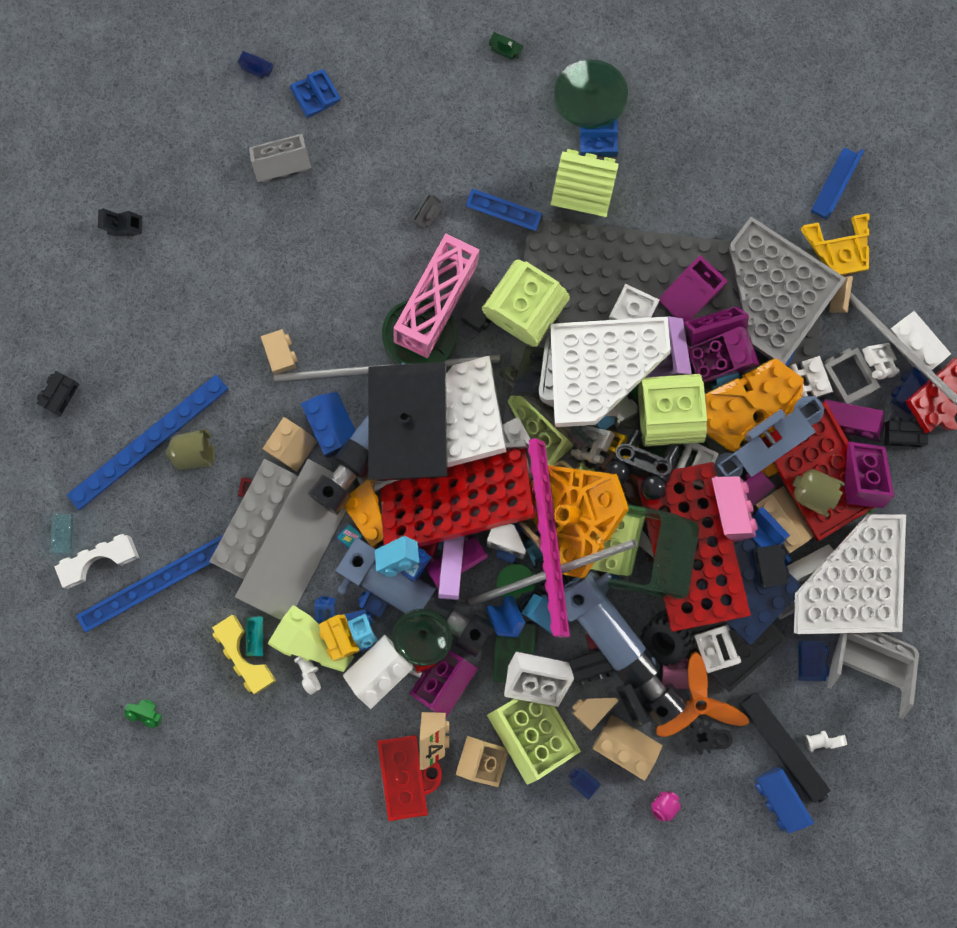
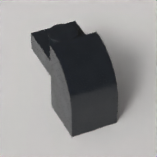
[98,208,142,236]

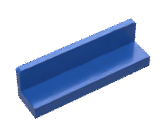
[810,147,864,220]
[466,188,543,232]

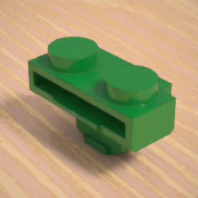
[125,699,162,728]

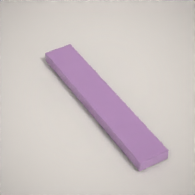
[439,498,464,600]

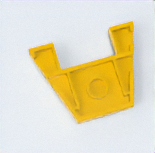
[801,213,870,276]

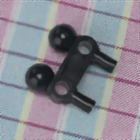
[604,430,679,501]

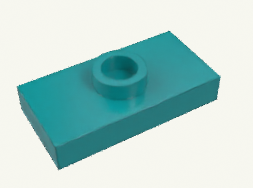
[245,616,264,657]

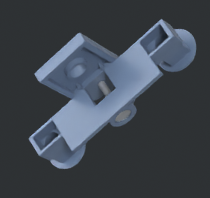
[714,396,825,477]

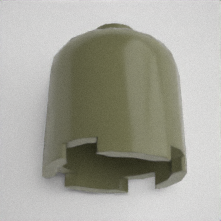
[166,429,215,470]
[793,469,844,517]

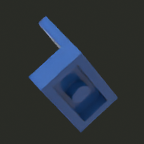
[751,507,790,547]
[486,595,525,637]

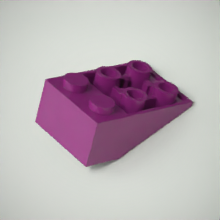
[659,255,728,322]
[688,327,759,383]

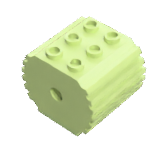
[551,149,619,217]
[482,260,570,347]
[638,374,707,446]
[591,510,645,576]

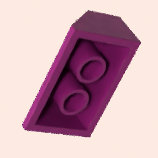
[683,306,749,346]
[426,536,488,588]
[410,645,478,718]

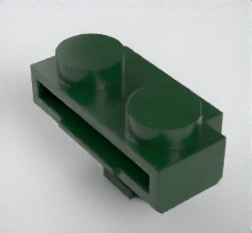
[489,32,524,60]

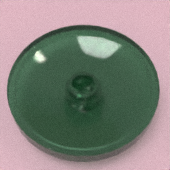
[554,59,628,128]

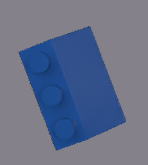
[301,392,356,458]
[755,767,814,834]

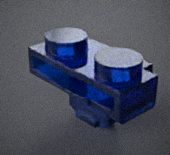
[238,51,274,79]

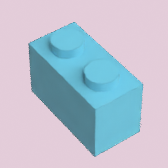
[375,536,419,577]

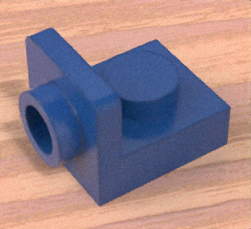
[358,590,389,618]
[314,596,336,624]

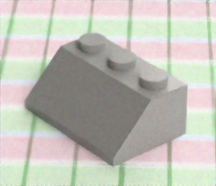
[249,134,311,182]

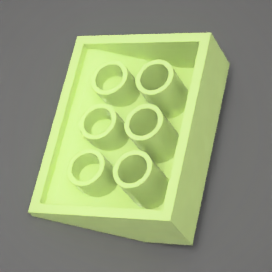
[487,699,581,785]

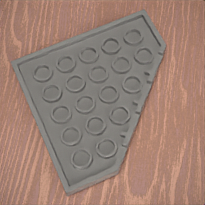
[729,217,846,364]

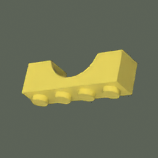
[212,615,276,694]

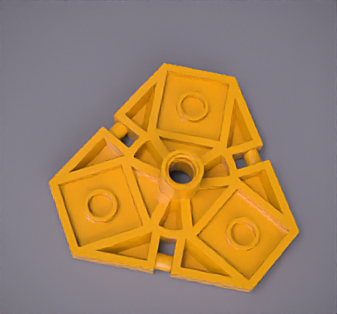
[705,358,804,477]
[531,465,629,578]

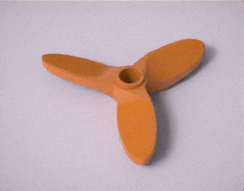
[656,652,749,737]

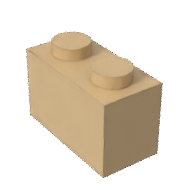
[261,329,298,374]

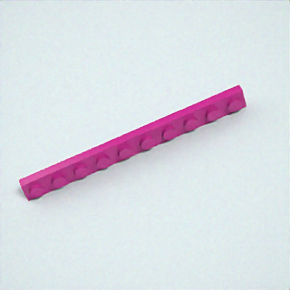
[528,438,570,638]

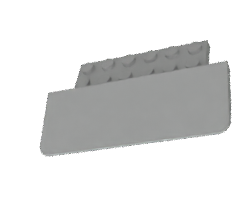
[209,459,355,620]

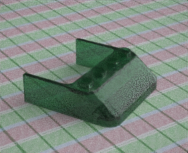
[607,504,699,600]

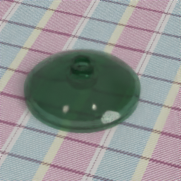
[392,609,452,666]

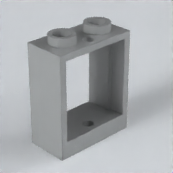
[824,348,880,404]

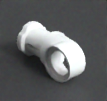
[294,656,321,695]
[805,731,848,753]

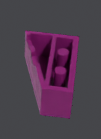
[824,399,885,442]

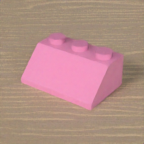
[712,476,758,543]

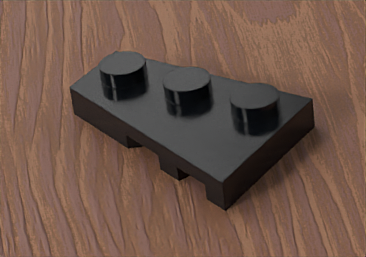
[511,346,544,397]

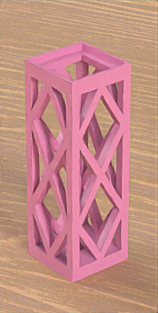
[393,233,480,359]

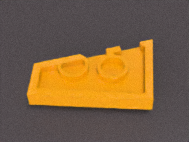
[344,479,383,548]

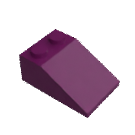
[845,442,894,508]

